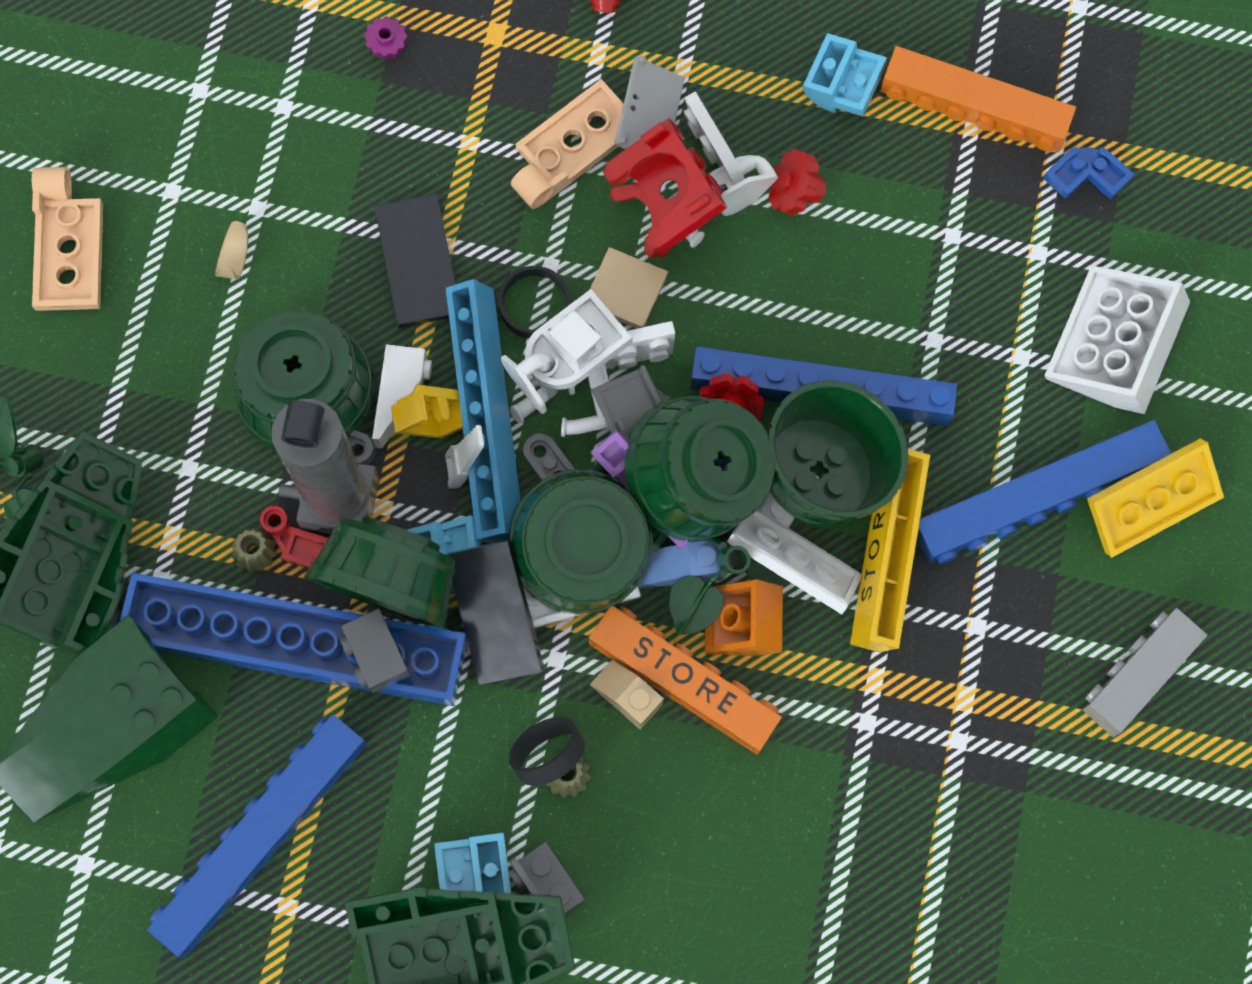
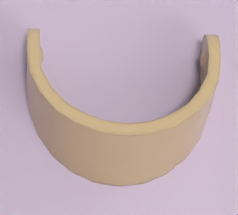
[215,221,248,280]

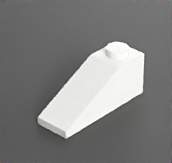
[372,345,432,448]

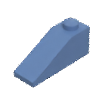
[638,539,723,589]

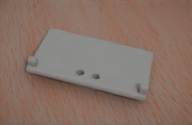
[614,56,685,149]

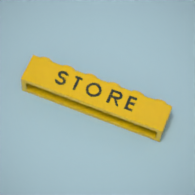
[850,448,930,652]

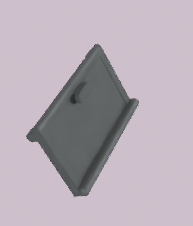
[591,366,662,440]

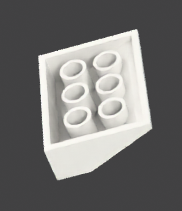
[1045,265,1190,414]

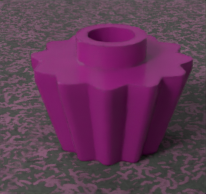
[364,16,408,61]

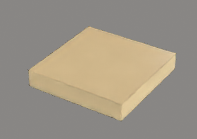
[590,247,668,329]

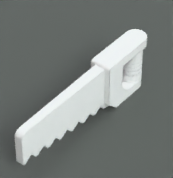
[445,425,484,489]

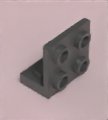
[508,842,585,915]

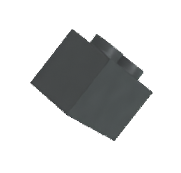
[339,609,410,693]

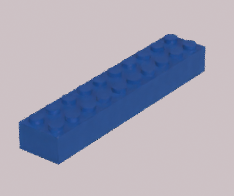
[120,573,468,706]

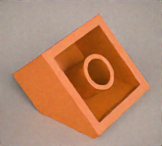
[705,579,783,656]

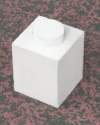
[549,310,604,371]

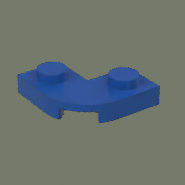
[1043,146,1135,200]

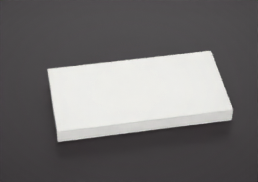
[727,509,862,614]

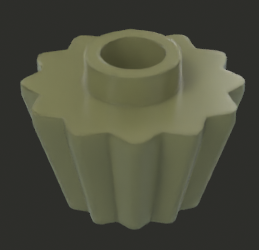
[231,528,277,573]
[546,752,590,798]

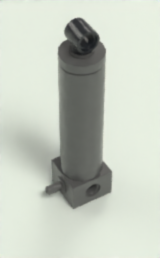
[272,399,380,536]

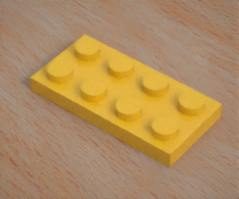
[1087,438,1224,558]

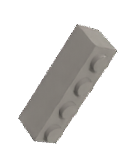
[1083,608,1207,737]

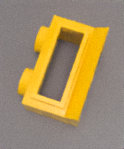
[390,384,463,438]

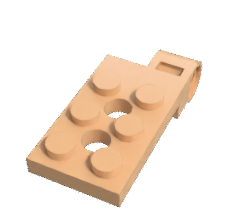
[511,79,623,209]
[32,167,103,311]

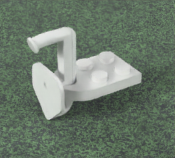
[669,92,778,248]
[501,289,633,423]
[561,321,675,437]

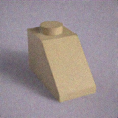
[590,660,664,730]

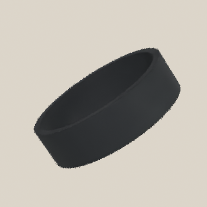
[499,266,570,339]
[509,717,585,786]

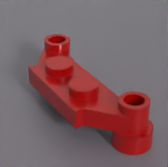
[260,506,328,568]

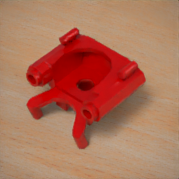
[603,118,727,258]

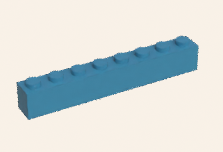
[446,279,521,544]

